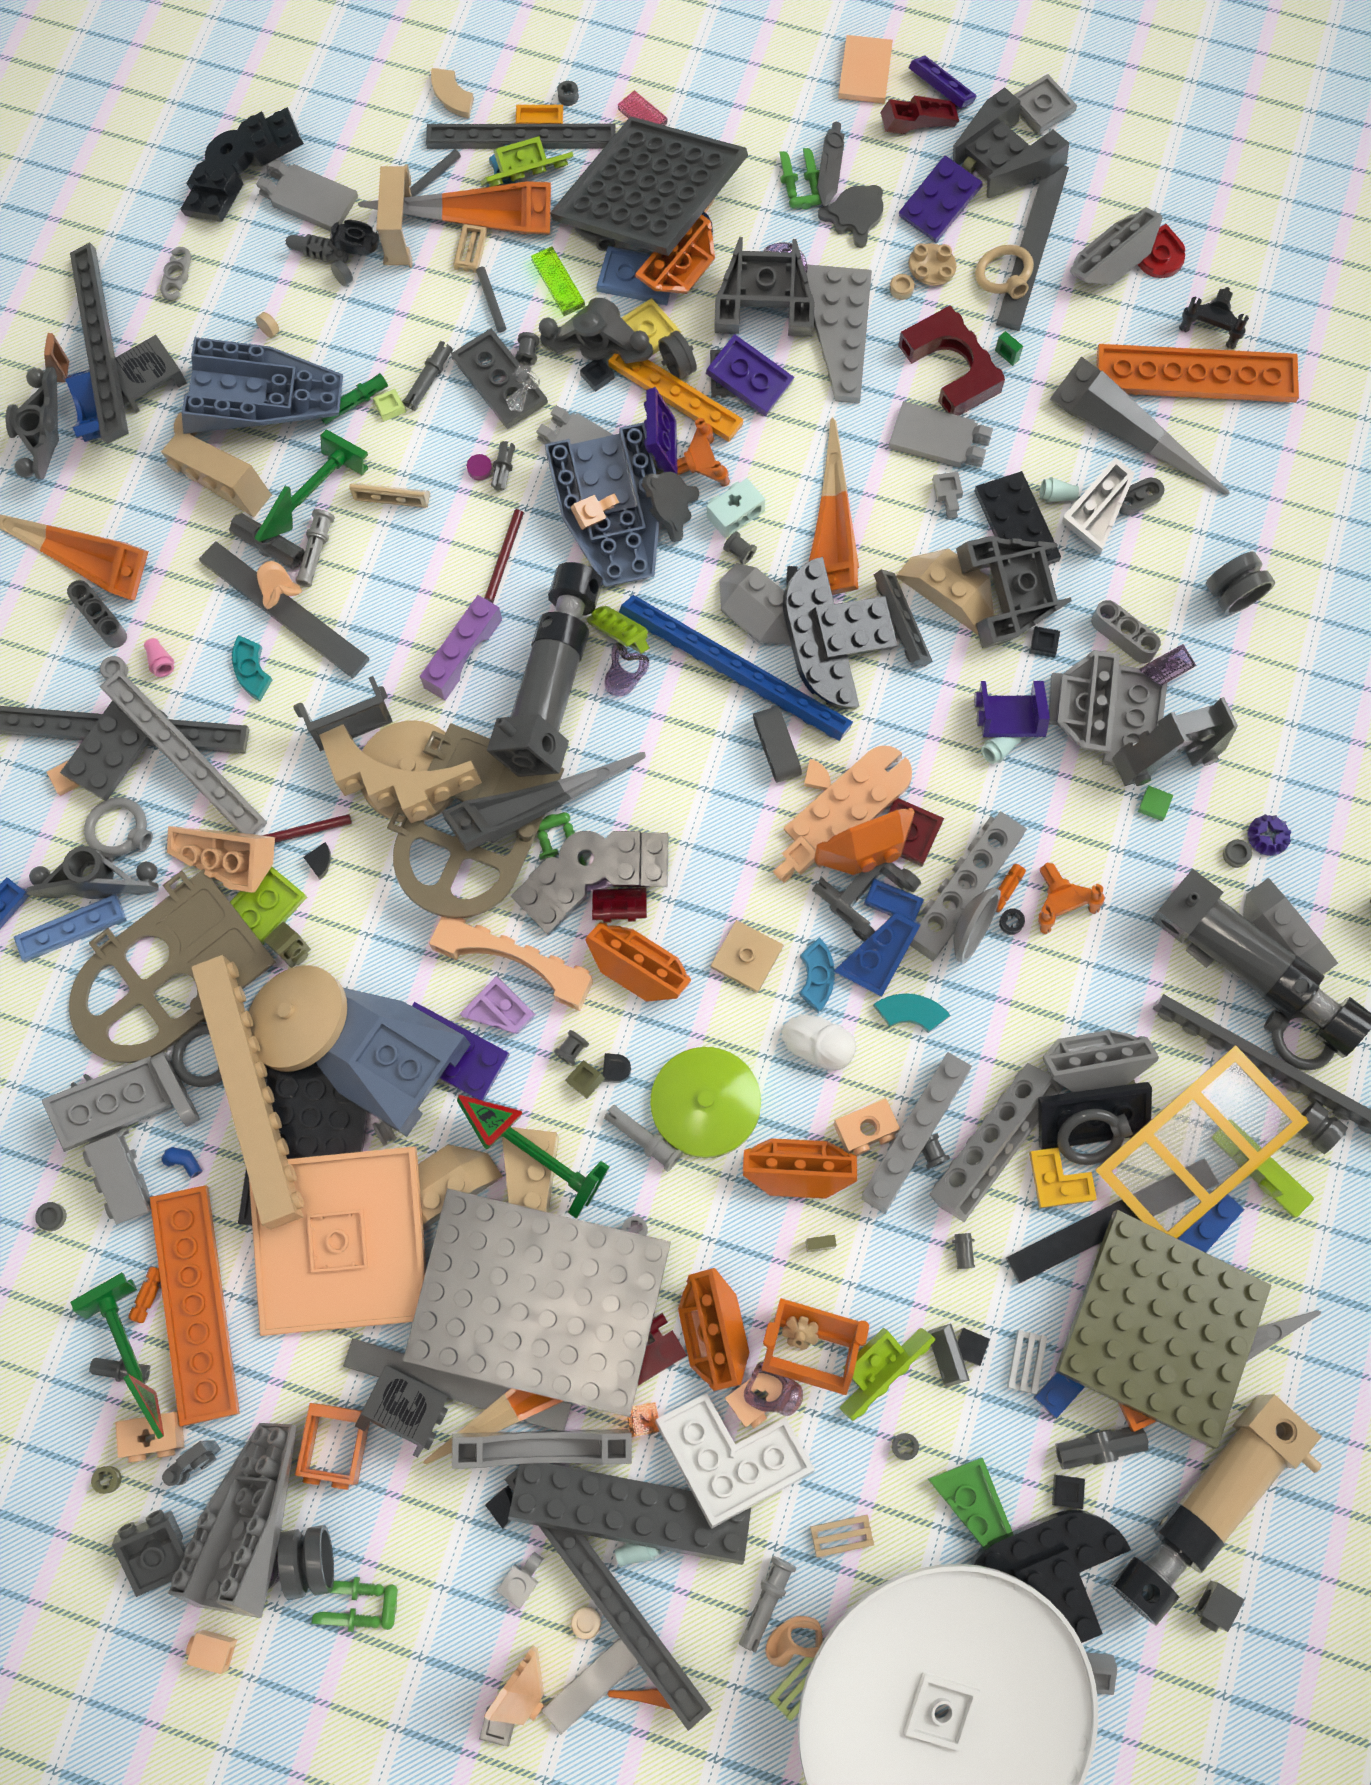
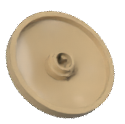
[361,720,454,822]
[248,965,347,1072]

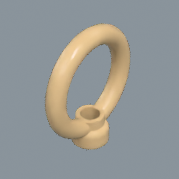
[975,245,1034,299]

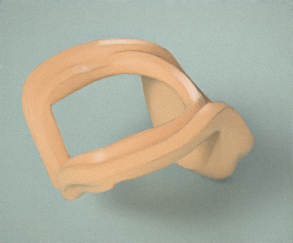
[257,561,302,609]
[765,1616,823,1667]

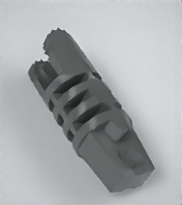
[285,234,349,262]

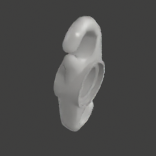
[160,247,192,300]

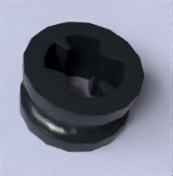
[999,908,1025,935]

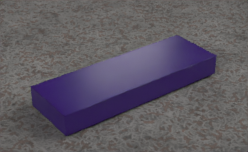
[908,55,977,109]

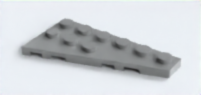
[803,264,872,403]

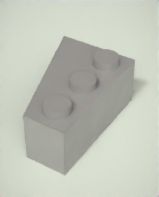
[83,1126,151,1225]

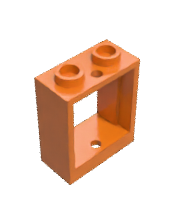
[295,1403,370,1490]

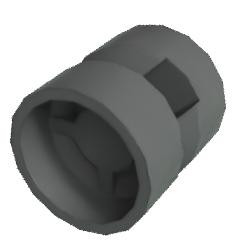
[1298,1101,1348,1154]

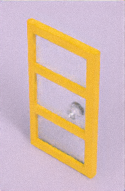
[1095,1045,1309,1238]

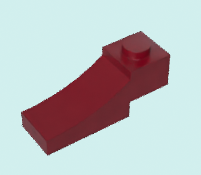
[880,95,959,135]

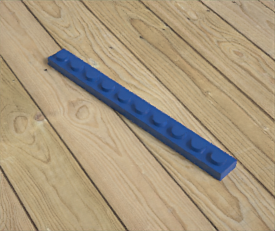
[619,595,853,741]
[1033,1194,1245,1419]

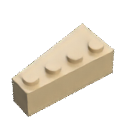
[502,1127,559,1212]

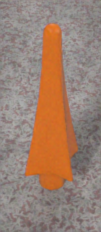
[607,1688,672,1710]

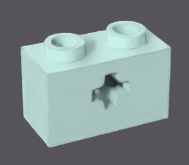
[707,478,766,539]

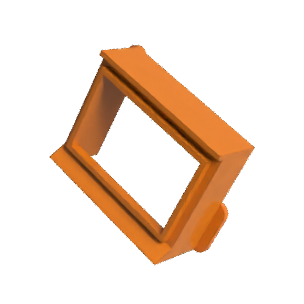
[761,1298,869,1395]

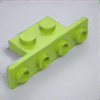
[480,136,574,187]
[586,606,650,654]
[1211,1119,1314,1218]
[839,1327,935,1421]

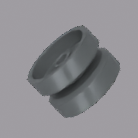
[1205,551,1276,615]
[278,1525,334,1600]

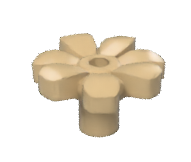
[782,1316,819,1350]

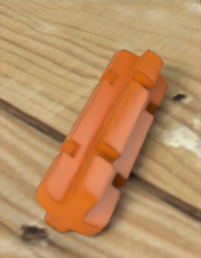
[996,864,1026,913]
[128,1267,161,1323]

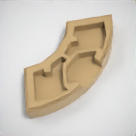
[431,68,474,118]

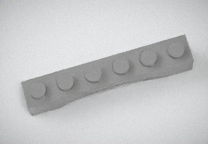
[861,1052,972,1214]
[452,1429,632,1469]

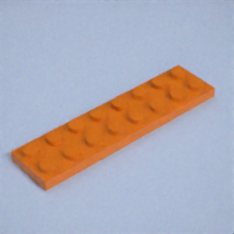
[1097,344,1299,403]
[150,1185,240,1426]

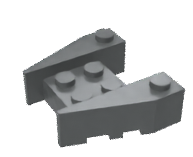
[953,87,1069,198]
[714,237,815,337]
[956,536,1072,649]
[1112,697,1238,786]

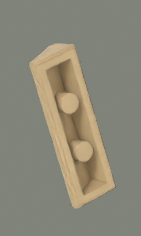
[349,483,430,508]

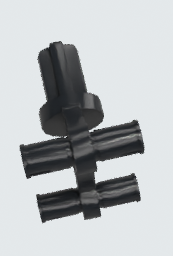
[1179,287,1249,349]

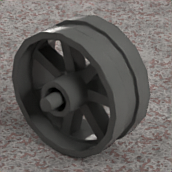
[658,330,697,380]

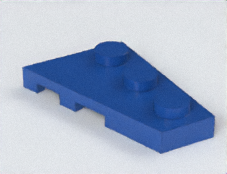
[834,911,921,997]

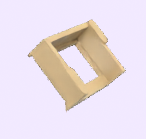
[376,164,413,268]

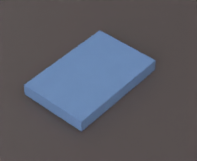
[596,246,671,306]

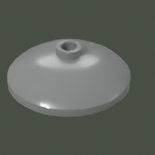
[953,887,1001,964]

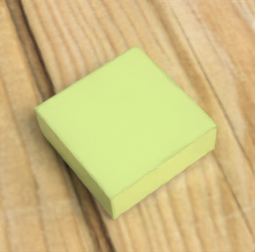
[373,388,406,422]

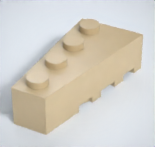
[161,429,272,517]

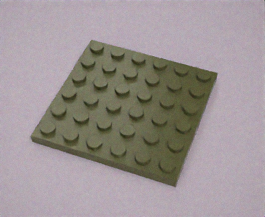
[1054,1210,1272,1449]

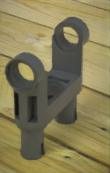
[812,863,921,941]

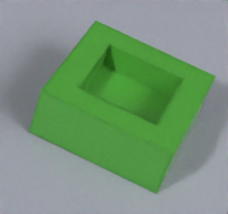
[1138,785,1173,822]

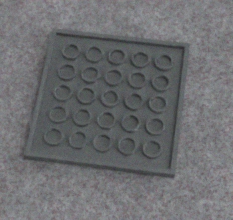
[550,116,748,256]

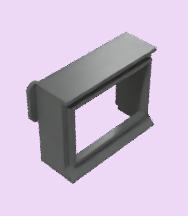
[293,676,393,752]

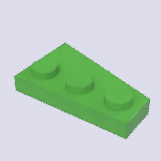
[927,1457,1013,1547]

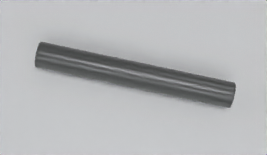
[410,149,461,197]
[476,266,506,333]

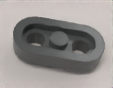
[1119,477,1165,515]

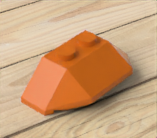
[635,214,715,294]
[814,808,915,875]
[585,922,691,1002]
[743,1138,857,1199]
[678,1268,750,1391]

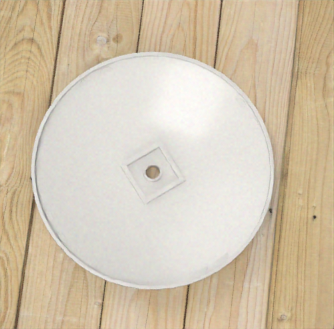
[798,1564,1098,1785]

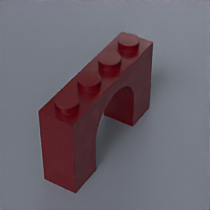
[898,305,1005,416]

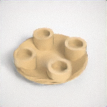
[908,243,957,286]

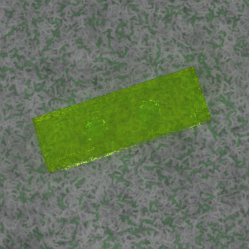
[531,246,585,316]

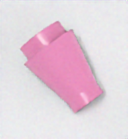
[144,638,174,677]

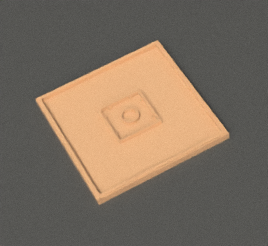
[249,1146,427,1336]

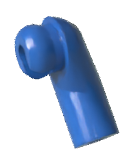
[161,1147,203,1178]

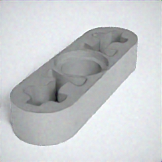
[151,1051,200,1127]

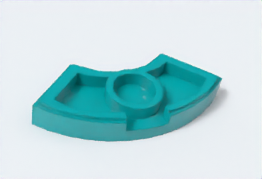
[232,635,273,701]
[873,993,951,1033]

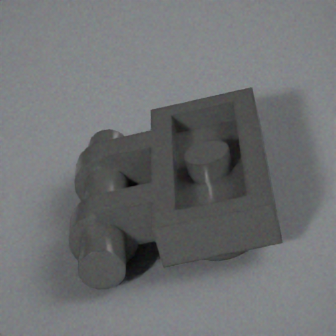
[162,1440,221,1486]

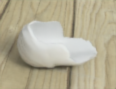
[781,1014,856,1071]

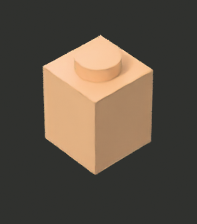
[186,1630,238,1674]

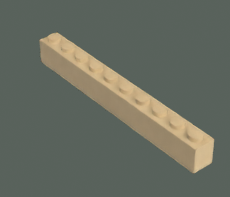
[192,955,304,1229]

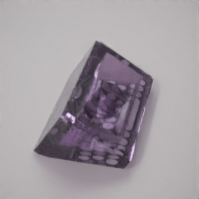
[1139,644,1197,686]

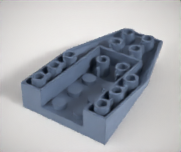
[182,337,343,434]
[545,422,659,588]
[316,988,471,1137]

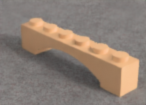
[429,916,593,1011]

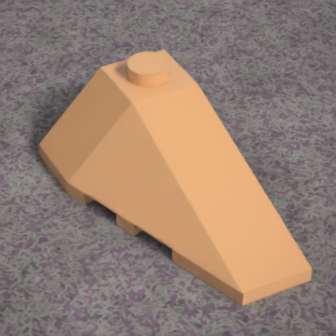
[167,826,275,893]
[484,1646,544,1725]

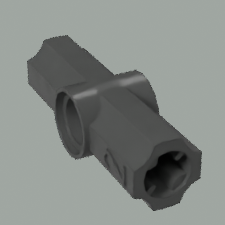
[229,513,305,570]
[1055,1427,1149,1469]

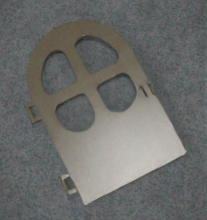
[387,723,565,918]
[69,869,276,1063]

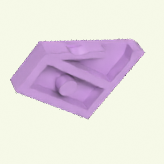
[460,976,536,1034]

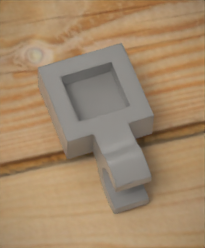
[932,471,963,519]
[496,1551,544,1609]

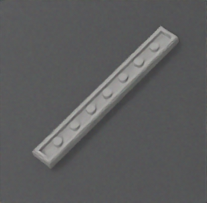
[99,669,267,834]

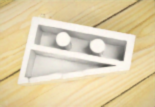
[1062,457,1135,555]

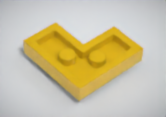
[1029,1148,1097,1209]

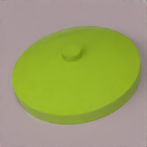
[650,1047,761,1158]

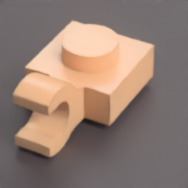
[570,494,619,530]
[773,836,816,883]

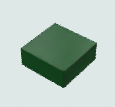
[995,331,1023,366]

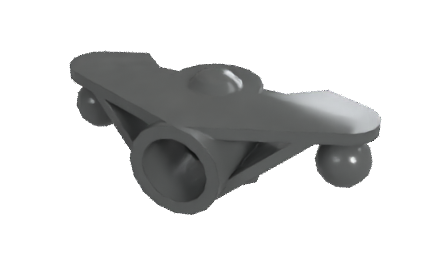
[538,298,653,364]
[5,367,59,479]
[26,846,159,899]

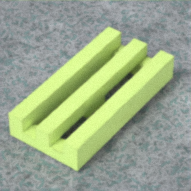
[768,1657,814,1722]

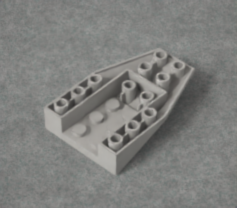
[168,1423,296,1619]

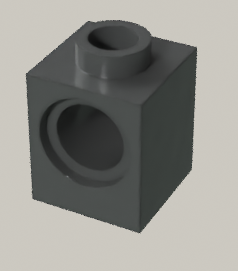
[1194,1580,1245,1633]

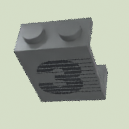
[115,334,187,413]
[355,1365,448,1458]

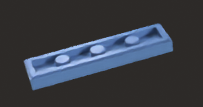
[13,894,127,963]

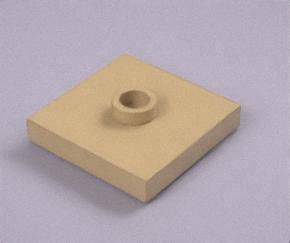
[710,920,784,993]

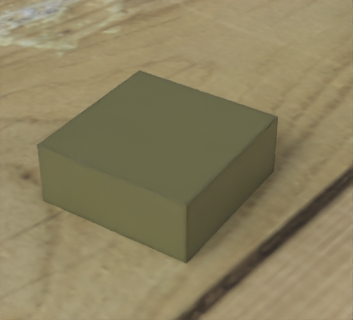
[565,1060,605,1099]
[805,1234,837,1253]

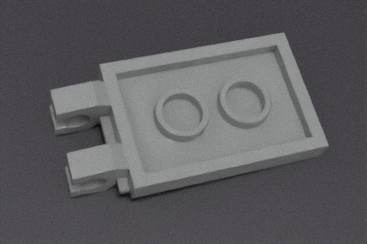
[256,159,358,232]
[888,401,993,468]
[536,405,613,444]

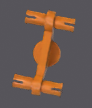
[677,418,730,487]
[1038,862,1105,934]

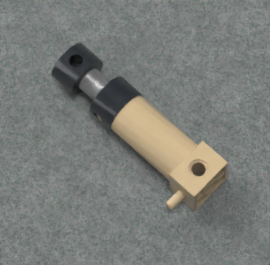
[1111,1394,1322,1626]

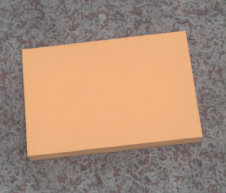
[838,35,893,104]

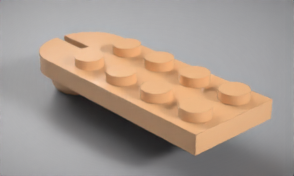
[783,746,912,868]

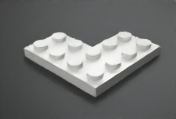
[655,1393,815,1529]

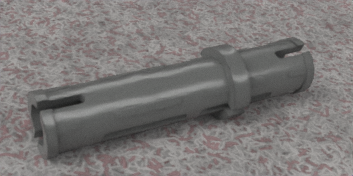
[402,341,453,411]

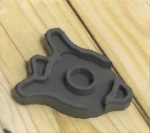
[818,185,884,248]
[642,472,699,542]

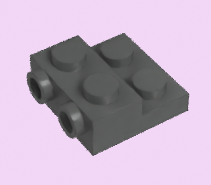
[112,1510,185,1597]

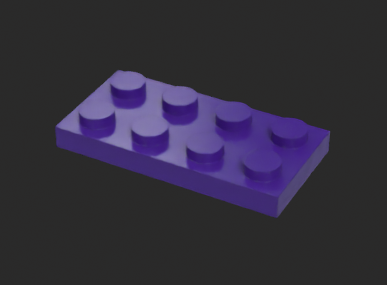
[412,1002,510,1101]

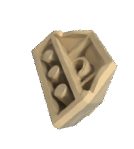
[896,548,994,635]
[418,1144,503,1230]

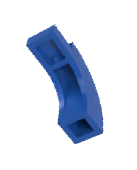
[65,369,101,442]

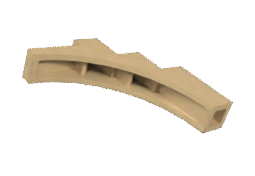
[319,724,482,824]

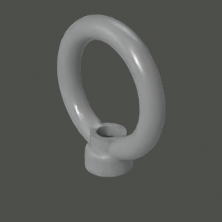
[84,797,153,857]

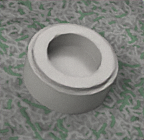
[100,656,128,680]

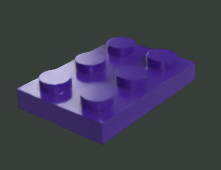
[899,155,983,243]
[705,334,795,417]
[644,387,678,475]

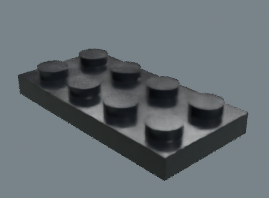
[974,471,1061,565]
[1038,1082,1152,1150]

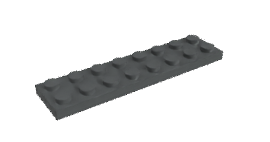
[508,1463,751,1565]

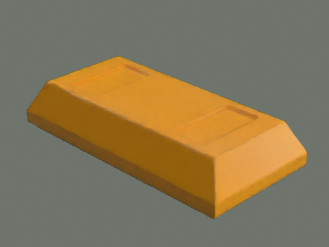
[515,105,563,124]

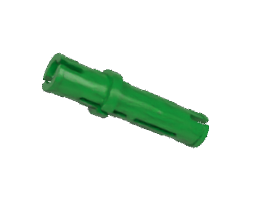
[321,373,389,425]

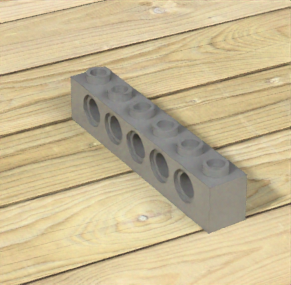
[910,811,1027,962]
[929,1063,1062,1222]

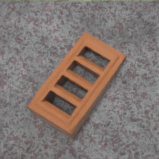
[44,333,70,382]

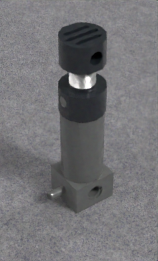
[487,562,603,777]
[1151,868,1371,1058]

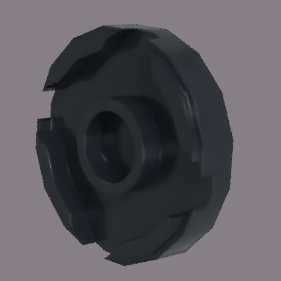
[330,220,379,255]

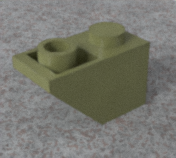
[264,921,311,968]

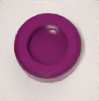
[466,454,492,481]

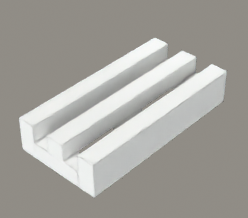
[1007,1330,1048,1395]

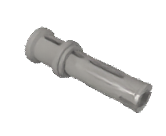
[296,509,335,587]
[604,1104,682,1172]
[739,1556,797,1653]

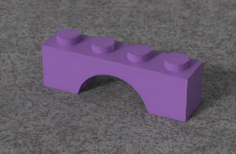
[420,595,502,701]

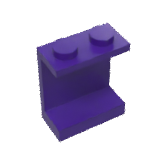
[974,681,1050,737]

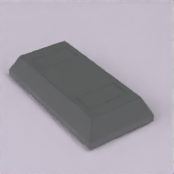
[928,1323,970,1387]

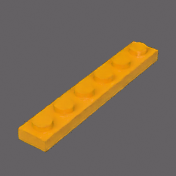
[608,353,744,442]

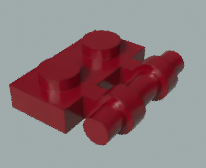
[592,888,647,923]
[638,1313,687,1386]

